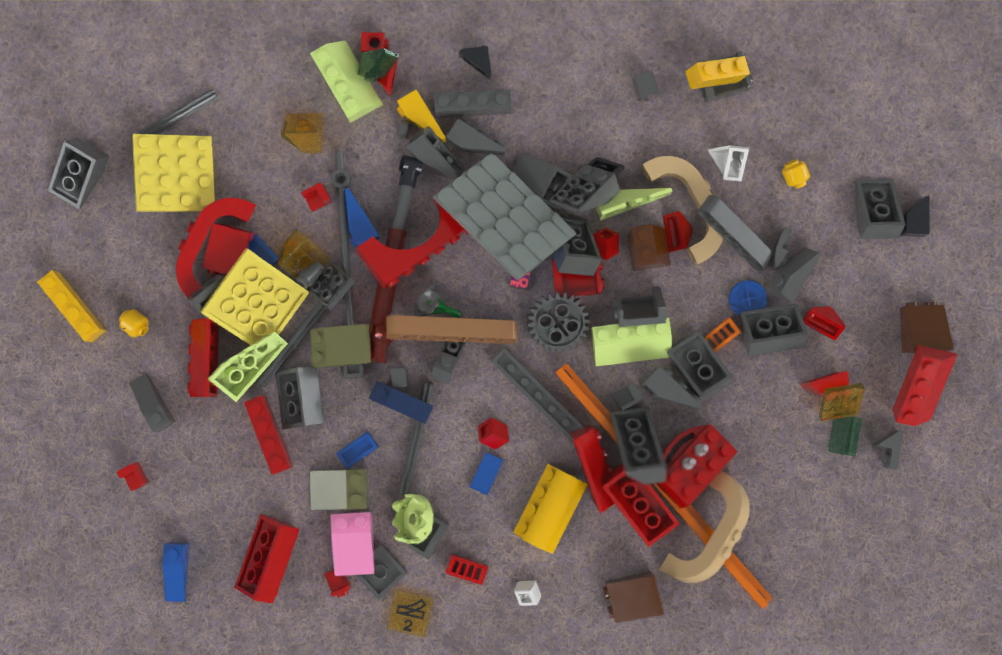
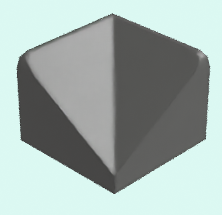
[391,368,409,388]

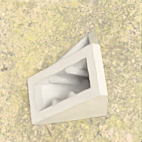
[707,145,749,181]

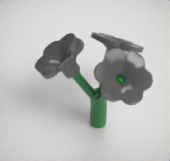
[414,280,461,318]

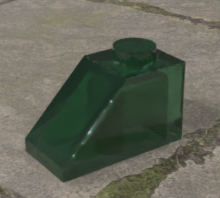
[357,48,399,82]

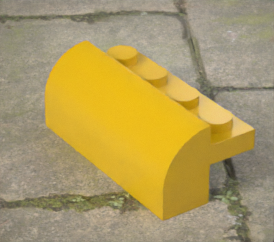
[513,464,588,554]

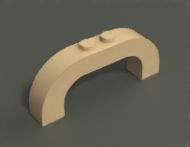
[641,156,723,266]
[659,470,750,583]

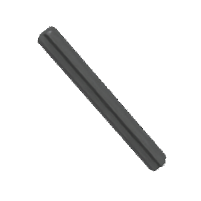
[135,89,218,134]

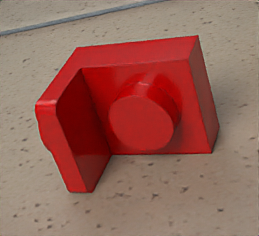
[324,569,352,598]

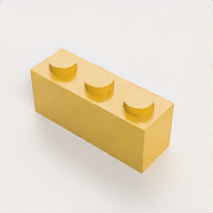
[685,56,750,90]

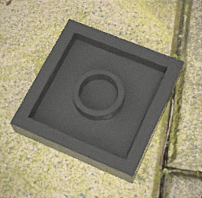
[356,544,408,600]

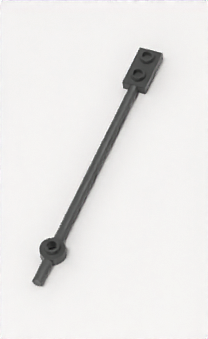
[331,150,364,378]

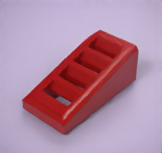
[445,553,489,585]

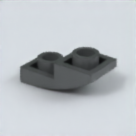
[771,227,792,269]

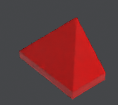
[374,54,398,96]
[663,211,693,253]
[803,306,846,341]

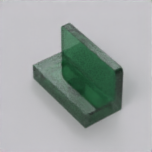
[828,414,862,457]

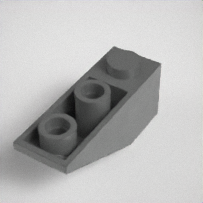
[446,119,506,155]
[431,341,466,384]

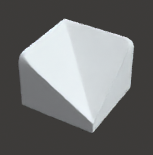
[514,581,541,605]

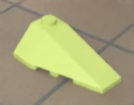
[595,188,673,221]
[208,331,288,402]

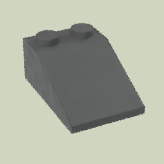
[47,138,109,209]
[855,179,905,239]
[553,217,602,276]
[667,331,733,403]

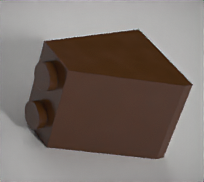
[627,224,671,272]
[900,302,954,353]
[603,571,664,623]

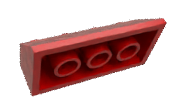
[187,318,219,397]
[893,345,957,426]
[570,425,615,513]
[602,463,680,548]
[234,514,300,604]

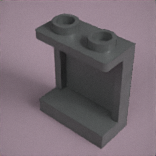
[697,51,753,103]
[611,286,666,327]

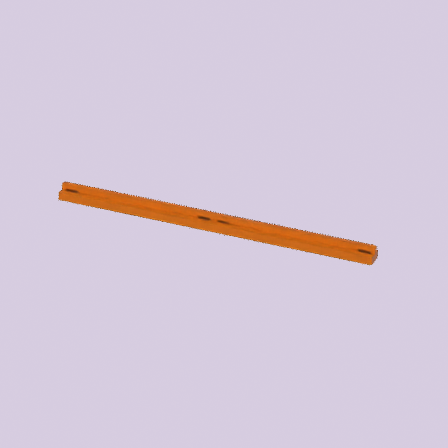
[555,364,772,609]

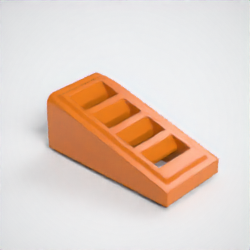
[704,316,742,352]

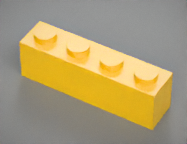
[37,270,107,343]

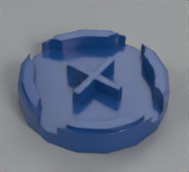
[729,280,767,317]

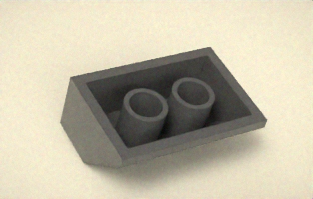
[740,303,808,356]
[276,366,324,429]

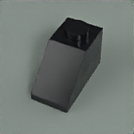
[901,196,930,237]

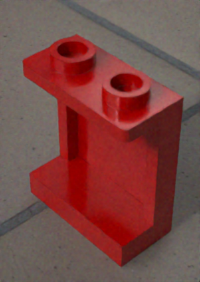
[202,222,255,277]
[551,259,605,297]

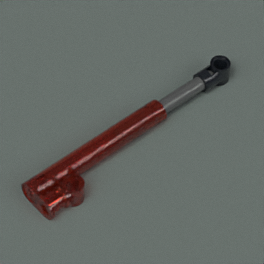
[369,155,423,364]

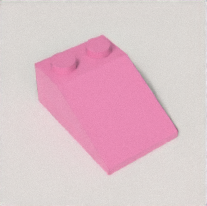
[331,512,374,576]

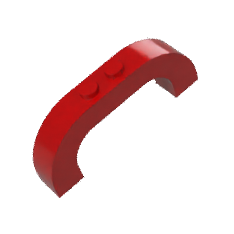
[175,198,256,298]

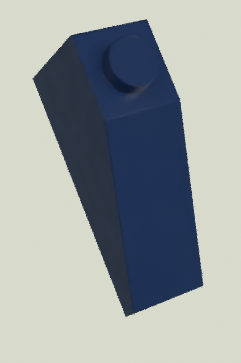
[369,381,434,424]

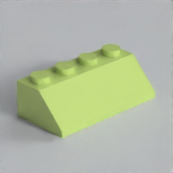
[310,40,383,123]
[591,318,672,366]

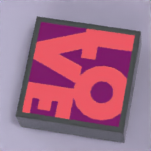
[509,271,531,291]

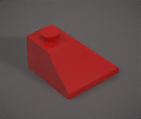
[801,371,849,402]

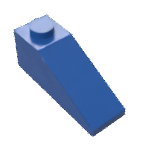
[345,188,380,248]
[163,542,189,602]

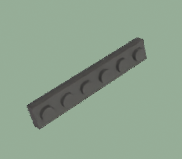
[491,348,584,443]

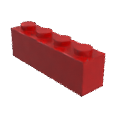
[244,395,293,475]

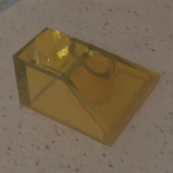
[281,113,324,154]
[278,229,330,279]

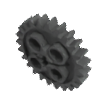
[527,291,590,353]

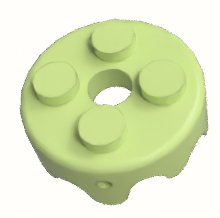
[392,494,433,544]

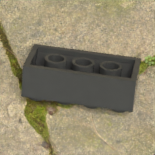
[610,407,666,484]

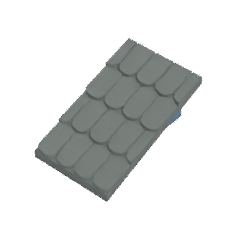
[432,153,577,281]

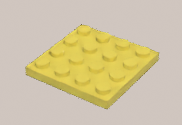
[132,134,215,212]
[201,248,309,345]

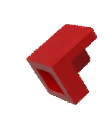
[301,182,332,212]
[593,227,620,260]
[478,417,509,449]
[116,462,149,491]

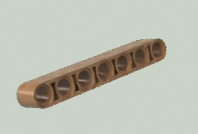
[386,315,518,344]

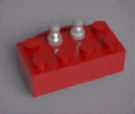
[655,424,738,509]

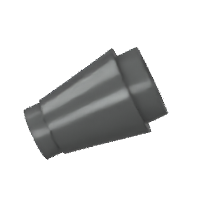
[296,261,324,289]

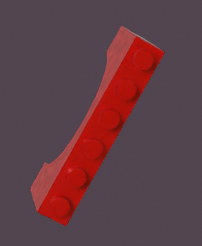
[356,190,469,289]

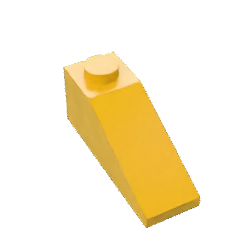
[396,89,446,143]

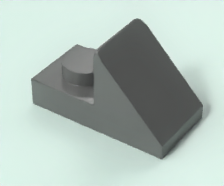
[872,430,904,470]

